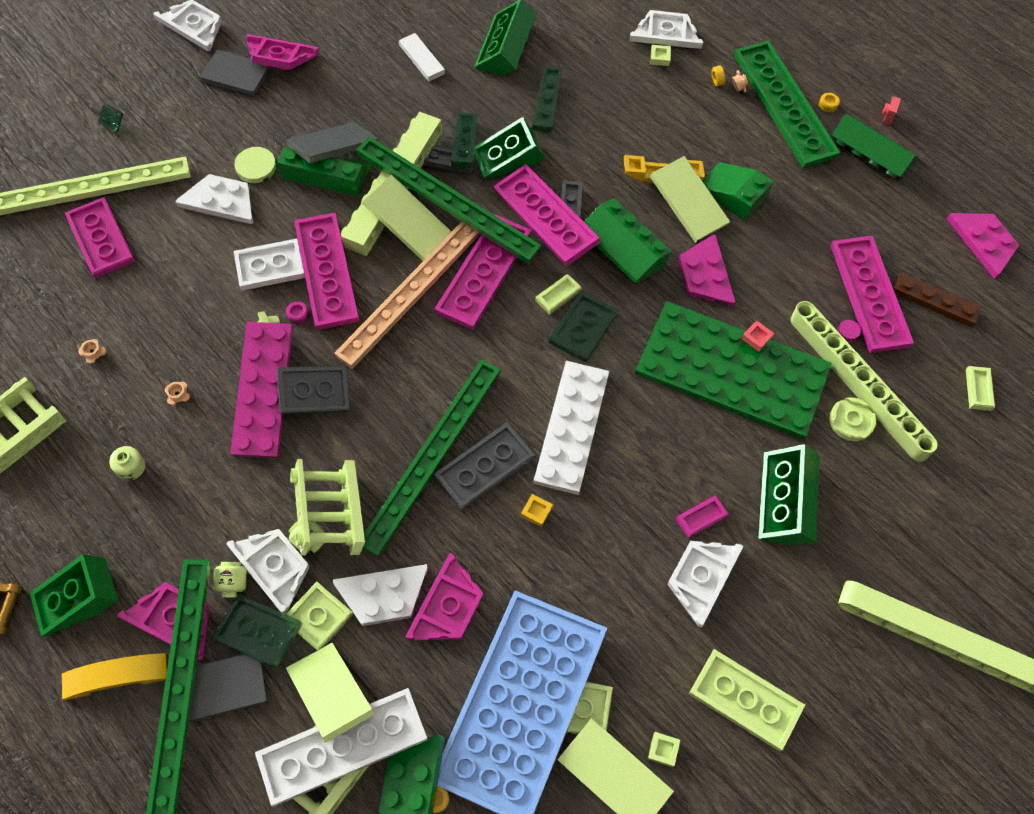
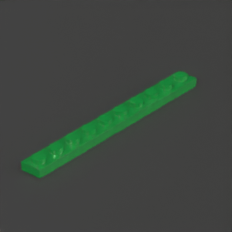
[356,136,541,264]
[362,359,501,558]
[146,559,211,814]

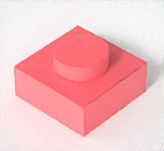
[882,96,901,126]
[741,320,774,352]

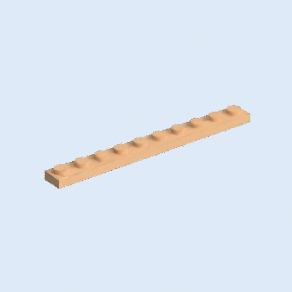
[334,222,481,369]

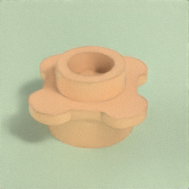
[732,70,748,93]
[78,339,106,364]
[165,382,190,405]

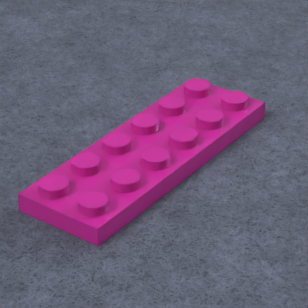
[493,164,600,267]
[294,213,360,331]
[434,214,532,331]
[830,236,914,354]
[230,322,293,458]

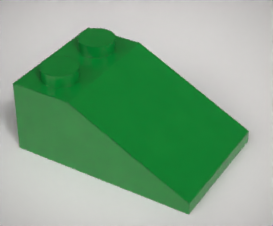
[472,117,545,180]
[702,162,774,221]
[30,554,118,637]

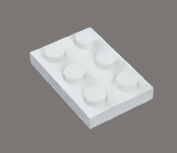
[234,239,305,291]

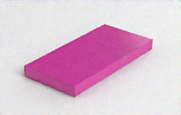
[65,197,136,279]

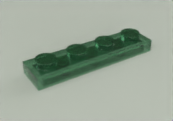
[532,66,563,133]
[451,112,478,169]

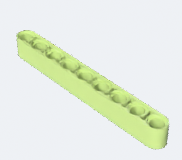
[791,301,938,462]
[838,581,1034,694]

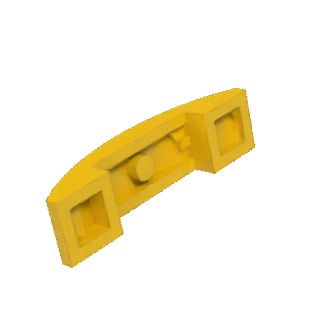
[624,155,705,184]
[62,653,168,700]

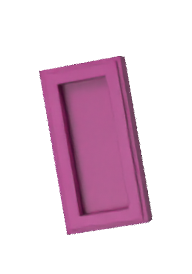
[675,495,729,539]

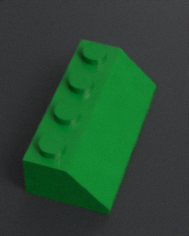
[474,0,536,76]
[832,114,919,179]
[277,146,371,196]
[584,198,672,284]
[758,444,820,546]

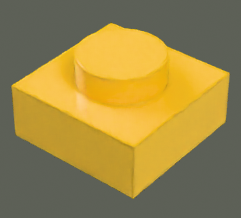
[521,494,553,527]

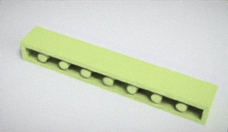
[341,112,443,257]

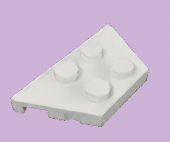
[153,0,222,52]
[630,10,703,49]
[176,174,253,224]
[226,529,309,615]
[668,541,743,628]
[333,564,428,626]

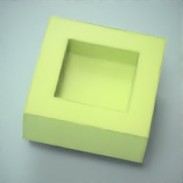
[650,45,671,66]
[648,732,680,767]

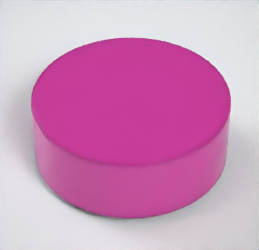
[286,302,309,324]
[837,320,861,342]

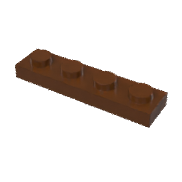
[893,272,982,327]

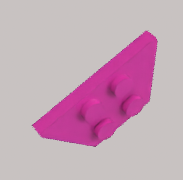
[246,34,319,70]
[947,213,1019,279]
[678,235,735,307]
[405,553,484,641]
[117,582,210,661]

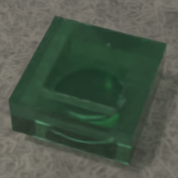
[98,104,123,132]

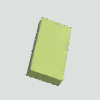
[535,274,582,315]
[966,366,995,411]

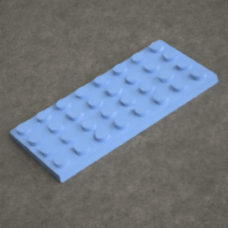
[437,591,607,814]

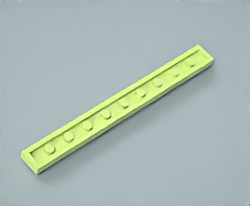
[0,157,191,215]

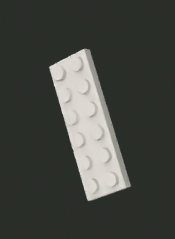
[533,361,609,495]
[255,688,428,807]

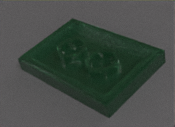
[548,292,618,363]
[211,594,302,669]

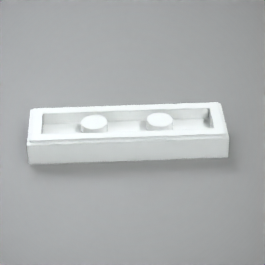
[399,33,445,82]

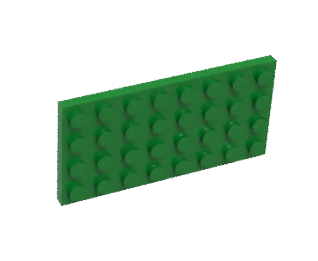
[635,301,832,440]

